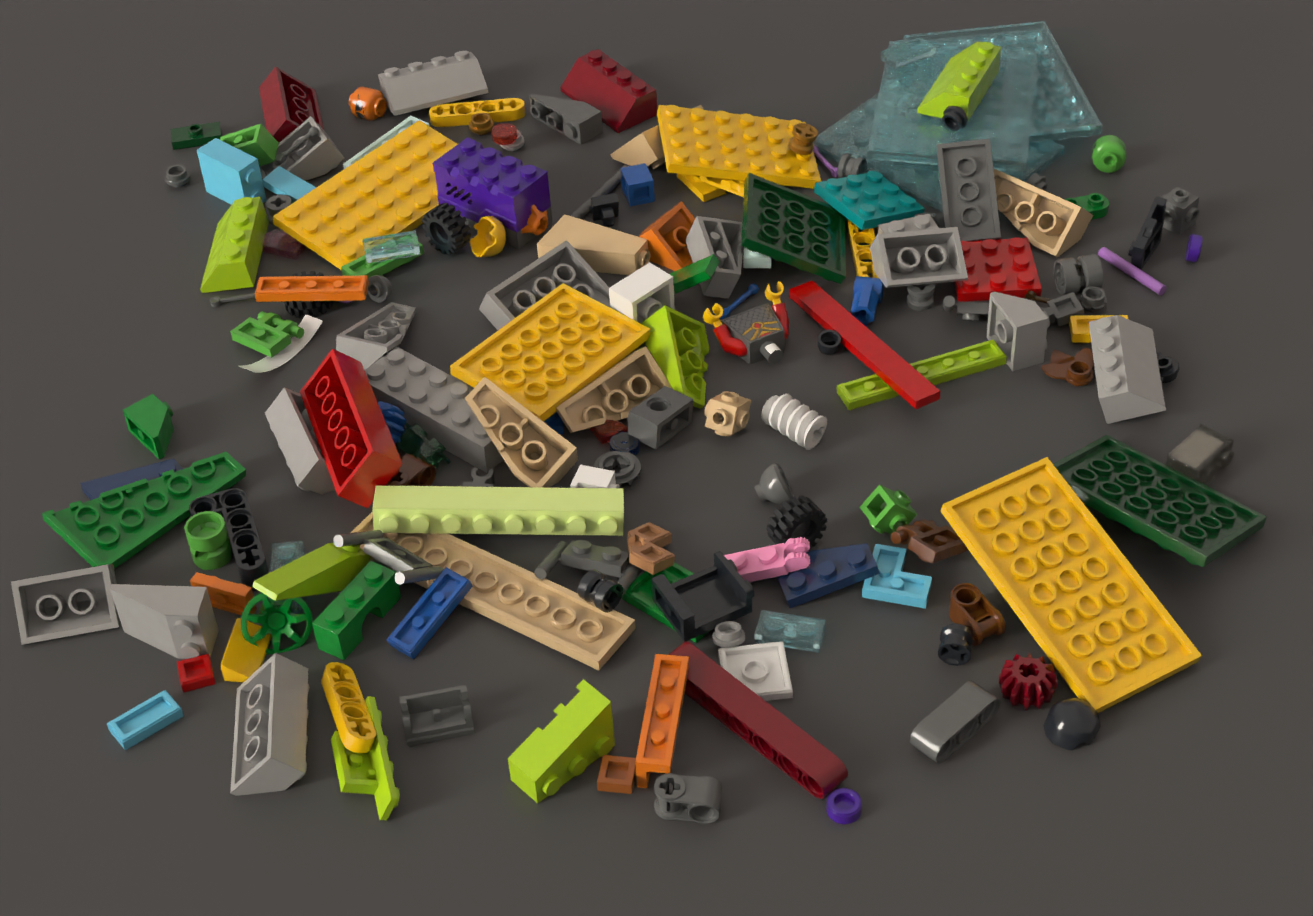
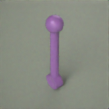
[813,146,838,178]

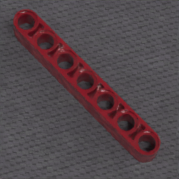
[668,641,848,799]

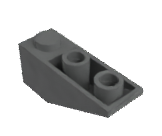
[529,94,603,145]

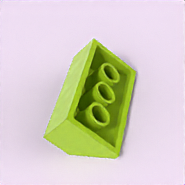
[917,41,1002,121]
[200,197,269,293]

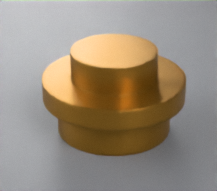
[469,113,494,135]

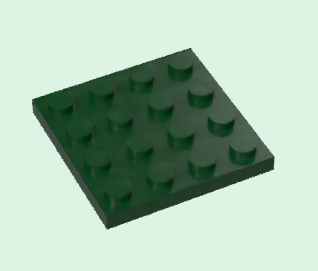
[741,173,846,284]

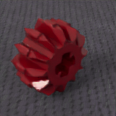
[998,653,1057,710]

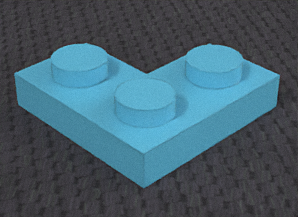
[862,544,932,609]

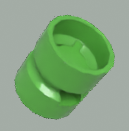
[184,511,233,570]

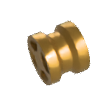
[788,123,818,155]

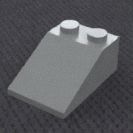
[259,116,345,181]
[110,584,219,659]

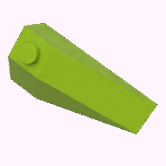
[642,305,709,409]
[252,543,370,601]

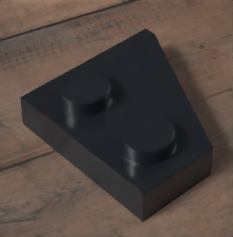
[1128,196,1167,270]

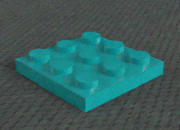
[813,171,925,230]

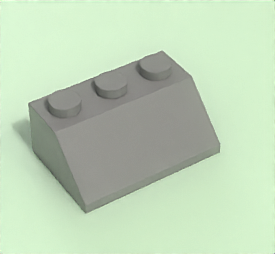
[870,227,968,288]
[11,564,120,645]

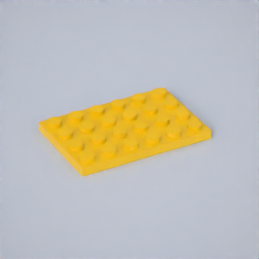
[657,105,821,189]
[450,283,650,422]

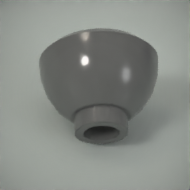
[754,463,794,504]

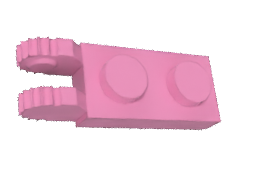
[724,537,810,582]

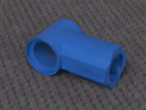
[850,276,884,326]

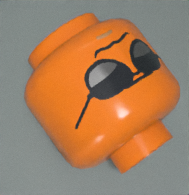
[349,87,387,121]

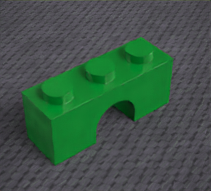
[312,561,401,661]

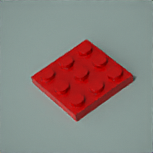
[953,237,1042,302]

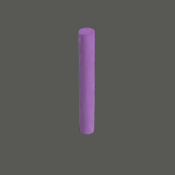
[1098,247,1167,296]

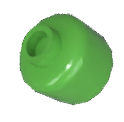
[1092,135,1126,173]

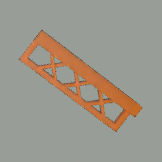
[635,654,689,788]

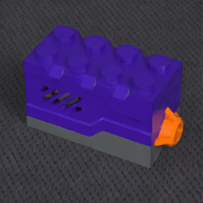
[433,137,553,250]

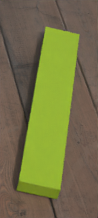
[837,339,1007,410]

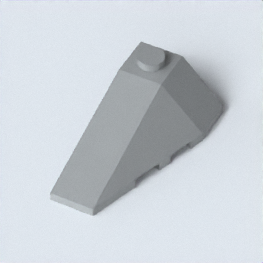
[336,302,416,370]

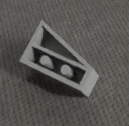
[685,216,743,299]

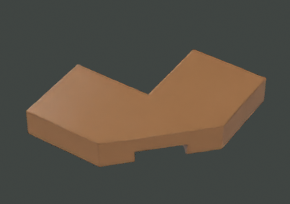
[627,522,675,575]

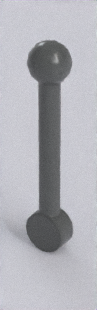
[275,126,319,164]
[210,293,255,307]

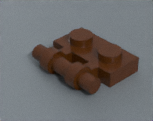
[891,519,968,563]

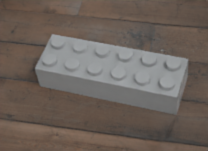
[364,346,504,473]

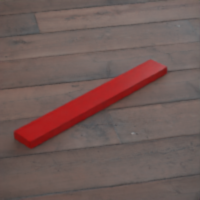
[789,280,941,409]

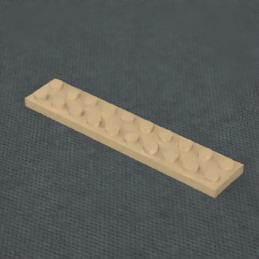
[351,511,636,670]

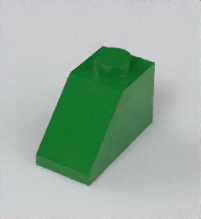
[123,394,174,460]

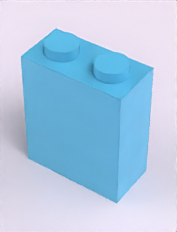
[197,138,267,205]

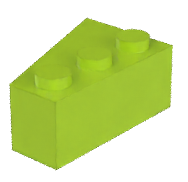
[508,679,615,804]

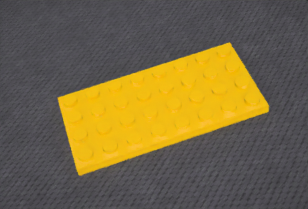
[273,120,458,270]
[941,457,1202,713]

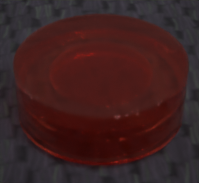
[492,123,517,145]

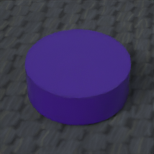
[1185,234,1203,262]
[827,788,862,824]

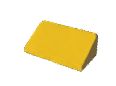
[221,618,272,682]

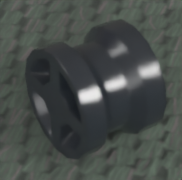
[938,624,973,666]

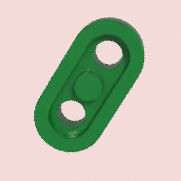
[1065,193,1109,220]

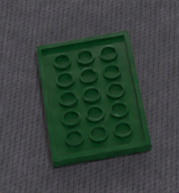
[1053,435,1267,567]

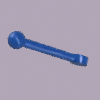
[720,284,759,319]

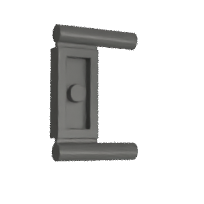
[943,295,989,321]
[333,530,443,585]
[535,540,643,596]

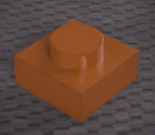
[597,755,636,794]

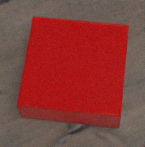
[177,654,216,693]

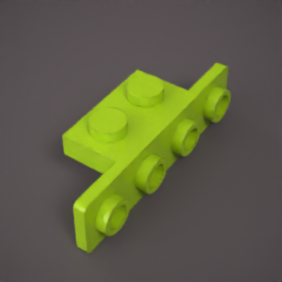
[331,696,400,821]

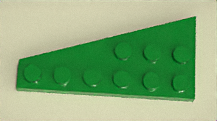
[42,452,246,569]

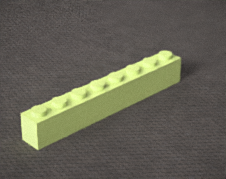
[372,485,624,536]

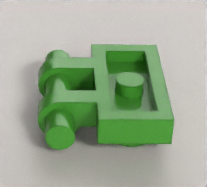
[230,311,304,358]

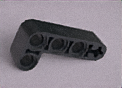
[189,488,269,591]

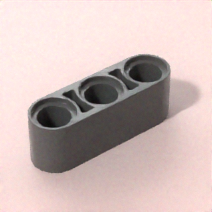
[910,680,1001,764]

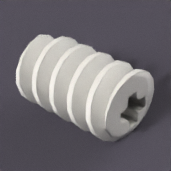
[761,393,827,450]

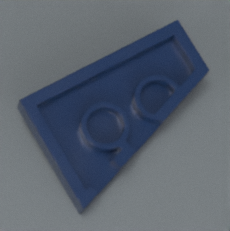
[80,458,183,500]
[777,543,880,608]

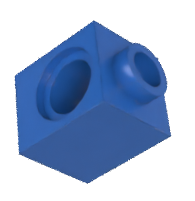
[620,163,655,207]

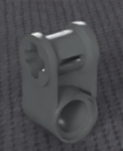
[654,773,722,824]

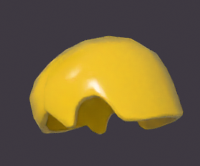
[470,216,506,257]

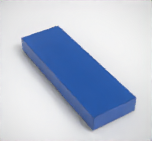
[386,567,473,659]

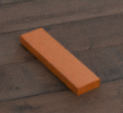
[255,275,369,302]

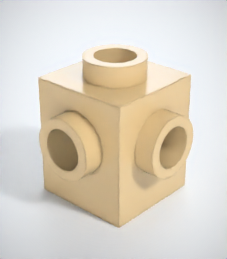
[705,391,751,436]

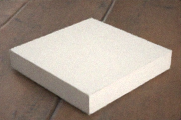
[718,641,793,701]

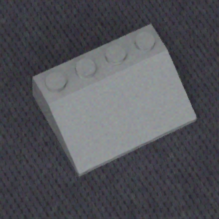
[479,240,610,330]

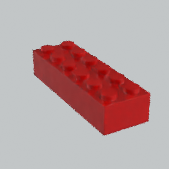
[300,349,403,509]

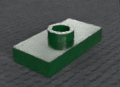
[171,121,222,150]

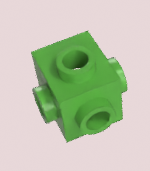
[860,484,917,534]

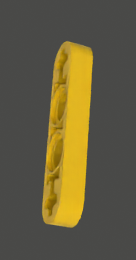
[429,98,526,127]
[848,220,878,278]
[321,662,376,753]

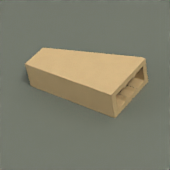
[537,214,651,275]

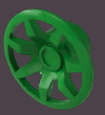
[241,592,312,655]

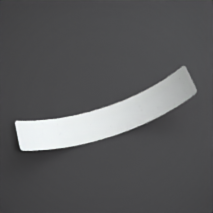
[239,315,322,373]

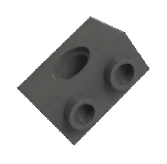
[627,386,693,449]

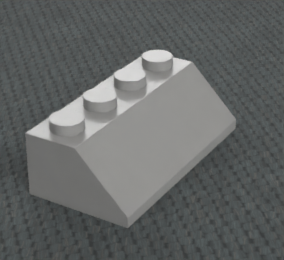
[378,51,489,116]
[1089,315,1166,424]
[265,387,335,495]
[230,653,310,796]

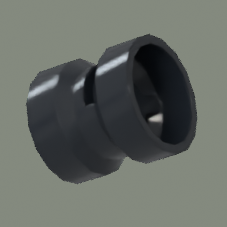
[578,569,623,613]

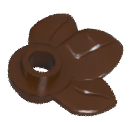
[1041,348,1095,386]

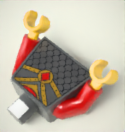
[703,281,789,364]

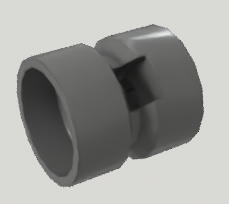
[1053,254,1103,295]

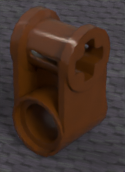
[386,454,436,486]
[949,583,1006,646]

